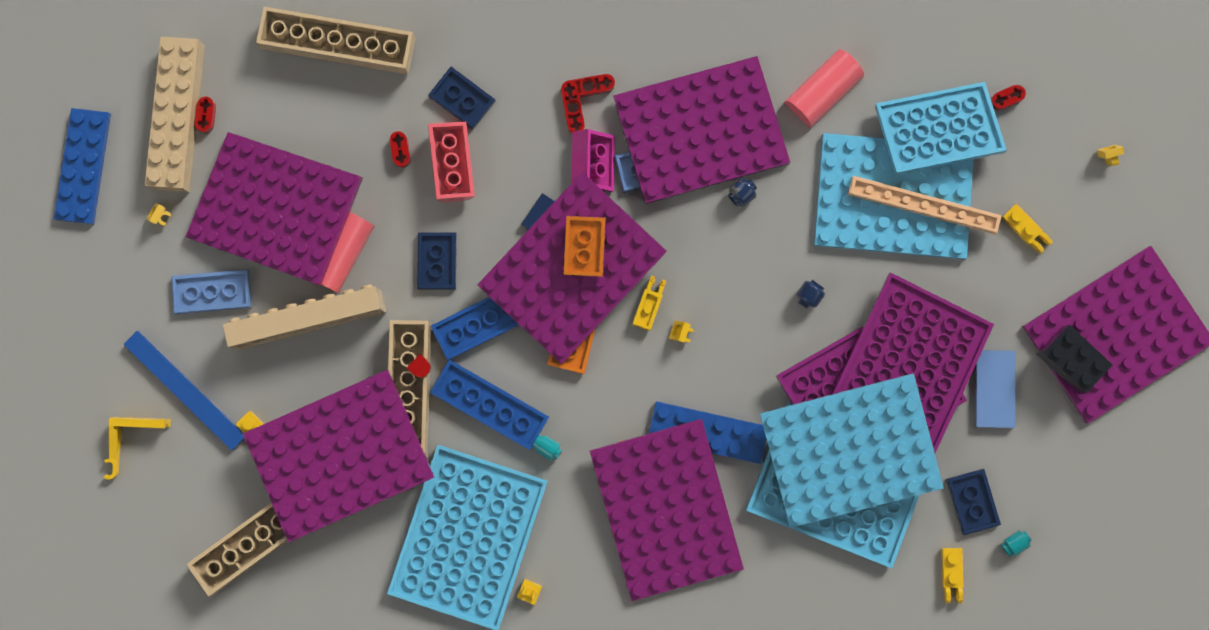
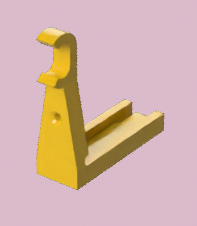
[103,417,171,479]

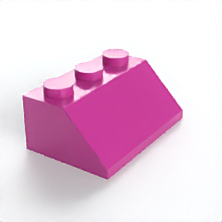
[571,129,615,192]

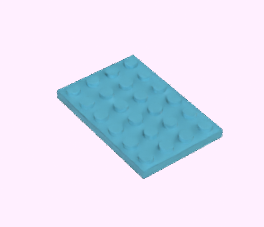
[875,82,1007,175]

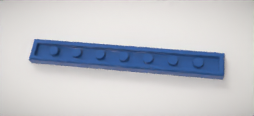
[123,331,245,451]

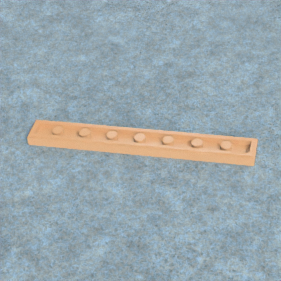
[848,176,1002,235]

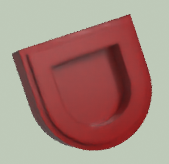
[407,354,431,378]

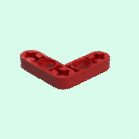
[561,74,615,134]

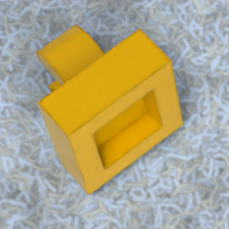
[1097,145,1124,166]
[146,202,171,226]
[669,321,694,343]
[517,579,542,605]

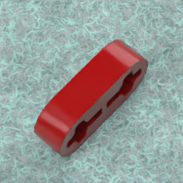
[990,85,1026,111]
[195,96,216,134]
[390,131,411,168]

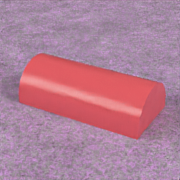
[784,49,864,129]
[428,122,475,202]
[321,212,375,293]

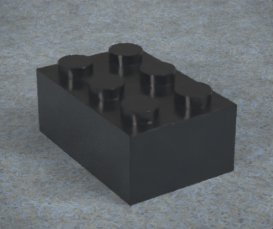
[1036,325,1113,394]

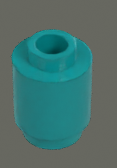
[532,435,562,461]
[1001,530,1032,557]

